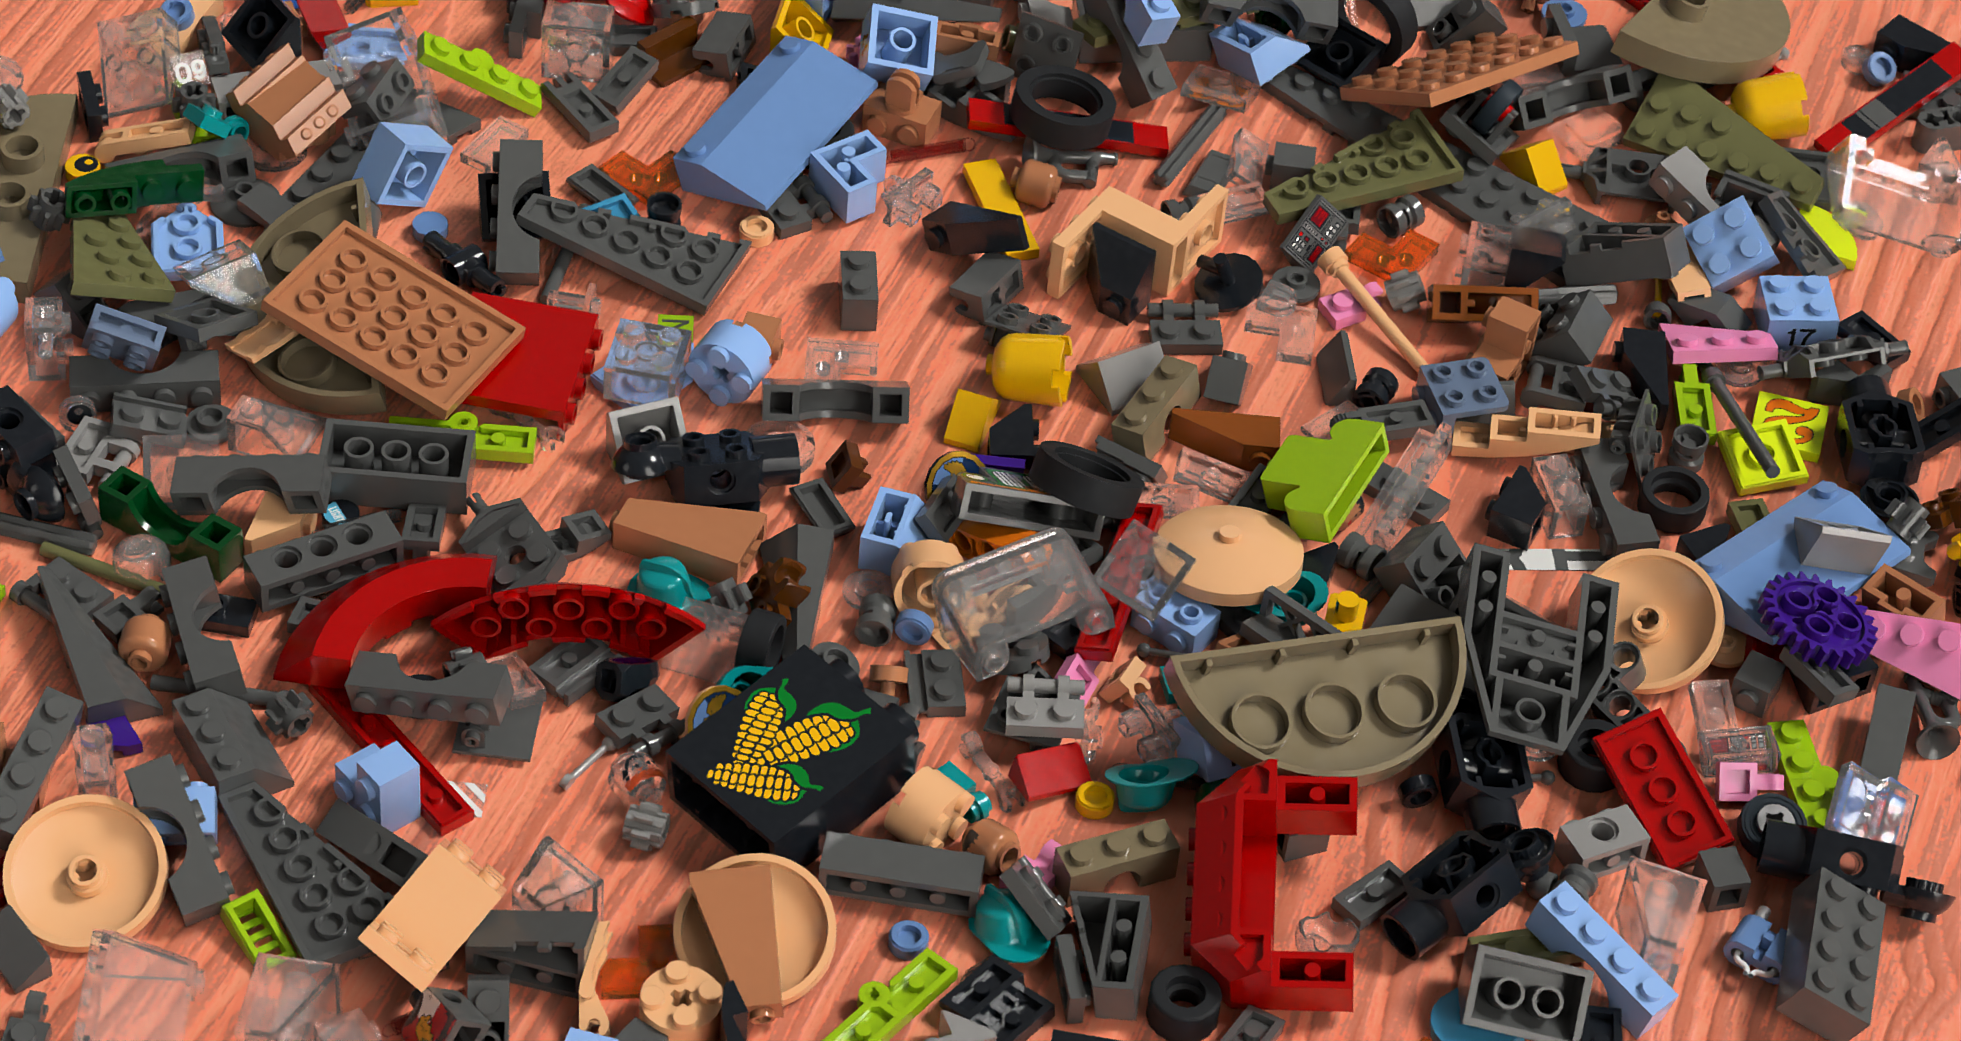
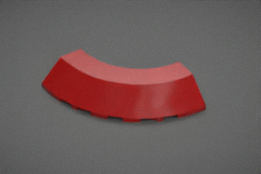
[273,553,497,690]
[431,582,706,663]

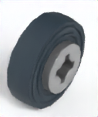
[1737,793,1807,858]

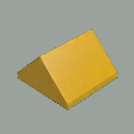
[770,0,834,52]

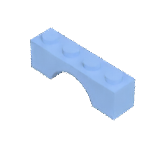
[1123,0,1181,47]
[1524,881,1679,1039]

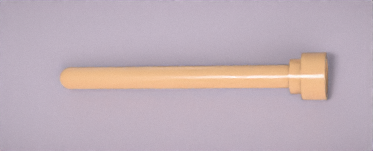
[1317,246,1428,374]

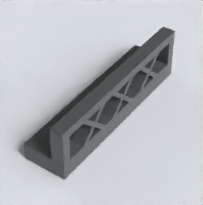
[1239,585,1342,644]

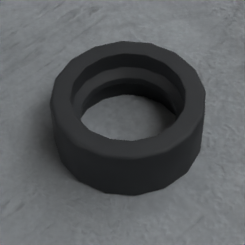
[1637,465,1710,534]
[734,608,787,668]

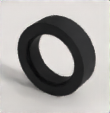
[1338,0,1418,69]
[1009,65,1116,151]
[1028,441,1145,519]

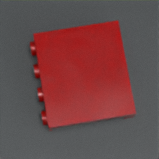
[449,291,604,438]

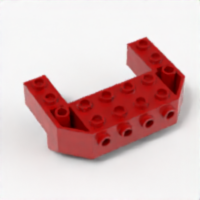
[1184,759,1358,1012]

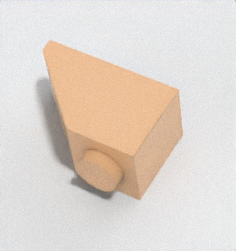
[244,491,317,555]

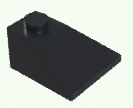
[1086,222,1157,326]

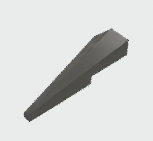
[830,0,1002,22]
[760,524,835,661]
[37,566,163,724]

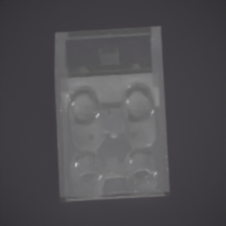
[97,7,180,119]

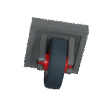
[1439,79,1523,165]

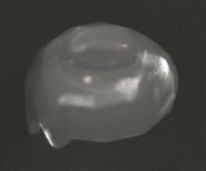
[111,533,172,584]
[1295,912,1360,953]

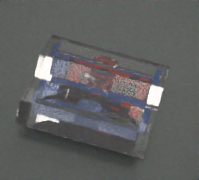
[1824,761,1919,855]

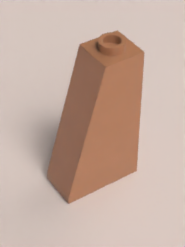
[609,498,767,585]
[689,864,784,1024]

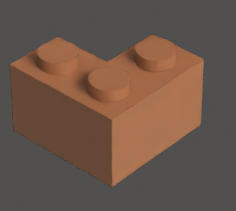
[1466,296,1542,384]

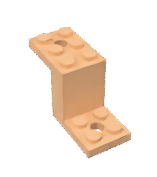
[1046,184,1229,299]
[357,838,507,992]

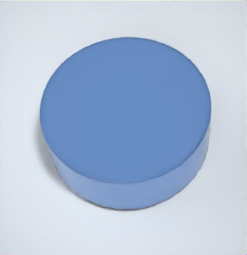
[159,0,195,32]
[1862,52,1897,87]
[412,211,448,243]
[894,609,934,645]
[888,920,929,961]

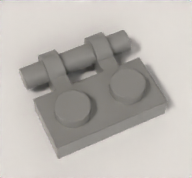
[56,415,143,486]
[1005,674,1085,739]

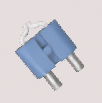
[1723,905,1787,984]

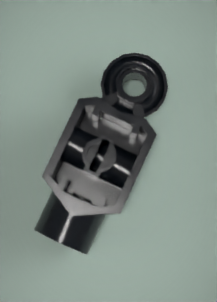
[1834,375,1925,524]
[0,385,65,523]
[611,429,800,506]
[1431,687,1534,842]
[1756,818,1956,923]
[1380,828,1555,960]

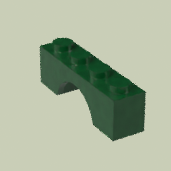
[97,466,244,583]

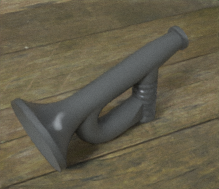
[1022,136,1118,189]
[1903,673,1961,760]

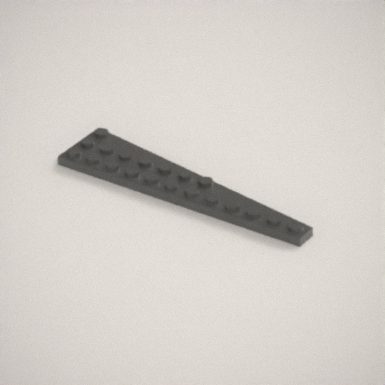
[1252,65,1608,287]

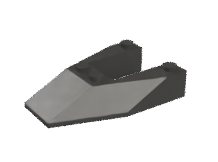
[1457,543,1619,756]

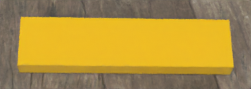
[962,158,1040,261]

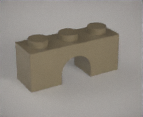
[1111,355,1201,460]
[1052,818,1180,907]

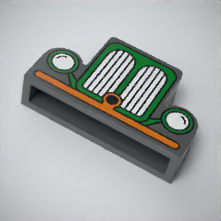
[950,467,1105,541]

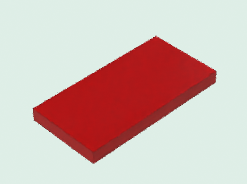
[1591,707,1735,875]

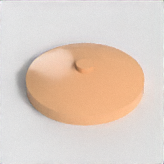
[1153,505,1304,607]
[1591,548,1725,695]
[2,794,169,953]
[673,853,837,1006]

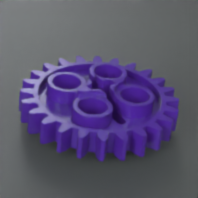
[1757,571,1878,670]

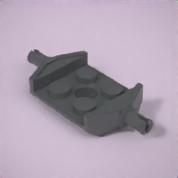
[1561,147,1712,214]
[1757,334,1909,381]
[458,493,568,592]

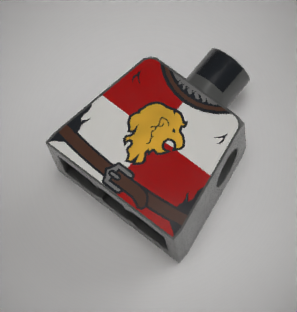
[402,987,491,1041]

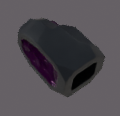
[595,657,660,702]

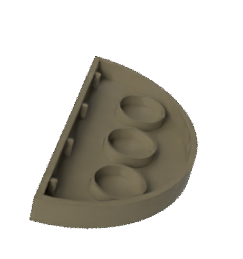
[1610,0,1790,84]
[0,93,79,304]
[230,177,387,415]
[1163,616,1467,788]

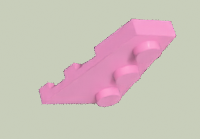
[1658,323,1778,364]
[1864,609,1961,701]

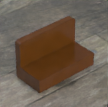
[637,16,711,88]

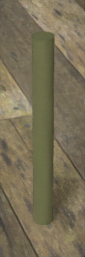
[39,541,164,599]

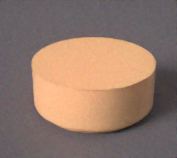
[739,215,774,248]

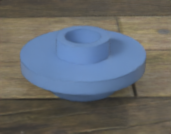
[1541,0,1587,27]

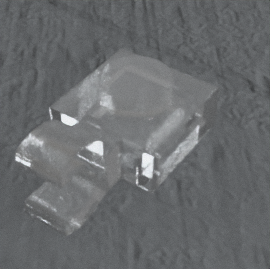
[1075,697,1103,765]

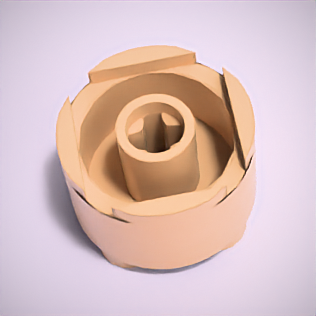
[891,539,970,627]
[884,766,975,849]
[639,960,723,1041]

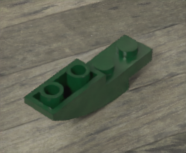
[64,159,205,219]

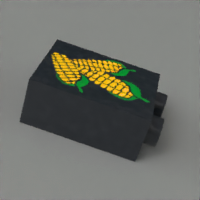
[665,644,919,868]

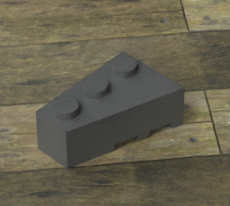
[1561,222,1691,287]
[1069,890,1152,1021]
[465,910,599,999]

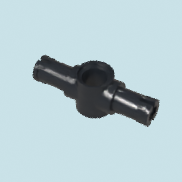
[422,231,507,297]

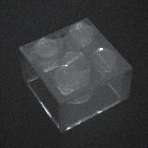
[541,0,615,83]
[603,318,692,405]

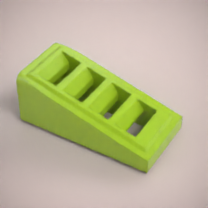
[220,889,297,976]

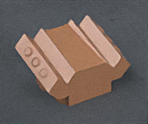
[225,43,352,162]

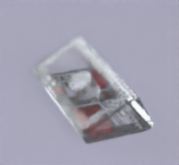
[1697,725,1781,778]

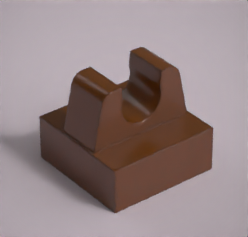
[825,440,872,494]

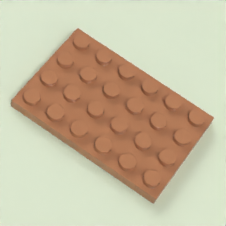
[1339,32,1579,107]
[260,220,526,421]

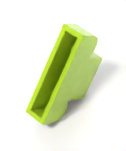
[1260,419,1390,543]

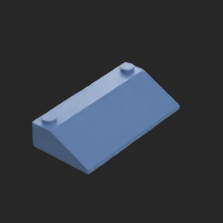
[673,35,878,211]
[1694,480,1911,646]

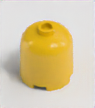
[1726,71,1809,140]
[985,333,1073,407]

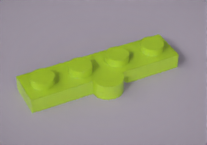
[417,30,542,118]
[389,411,537,464]
[1765,719,1841,830]
[822,947,958,1041]

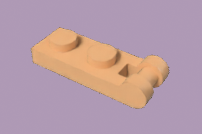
[94,118,196,163]

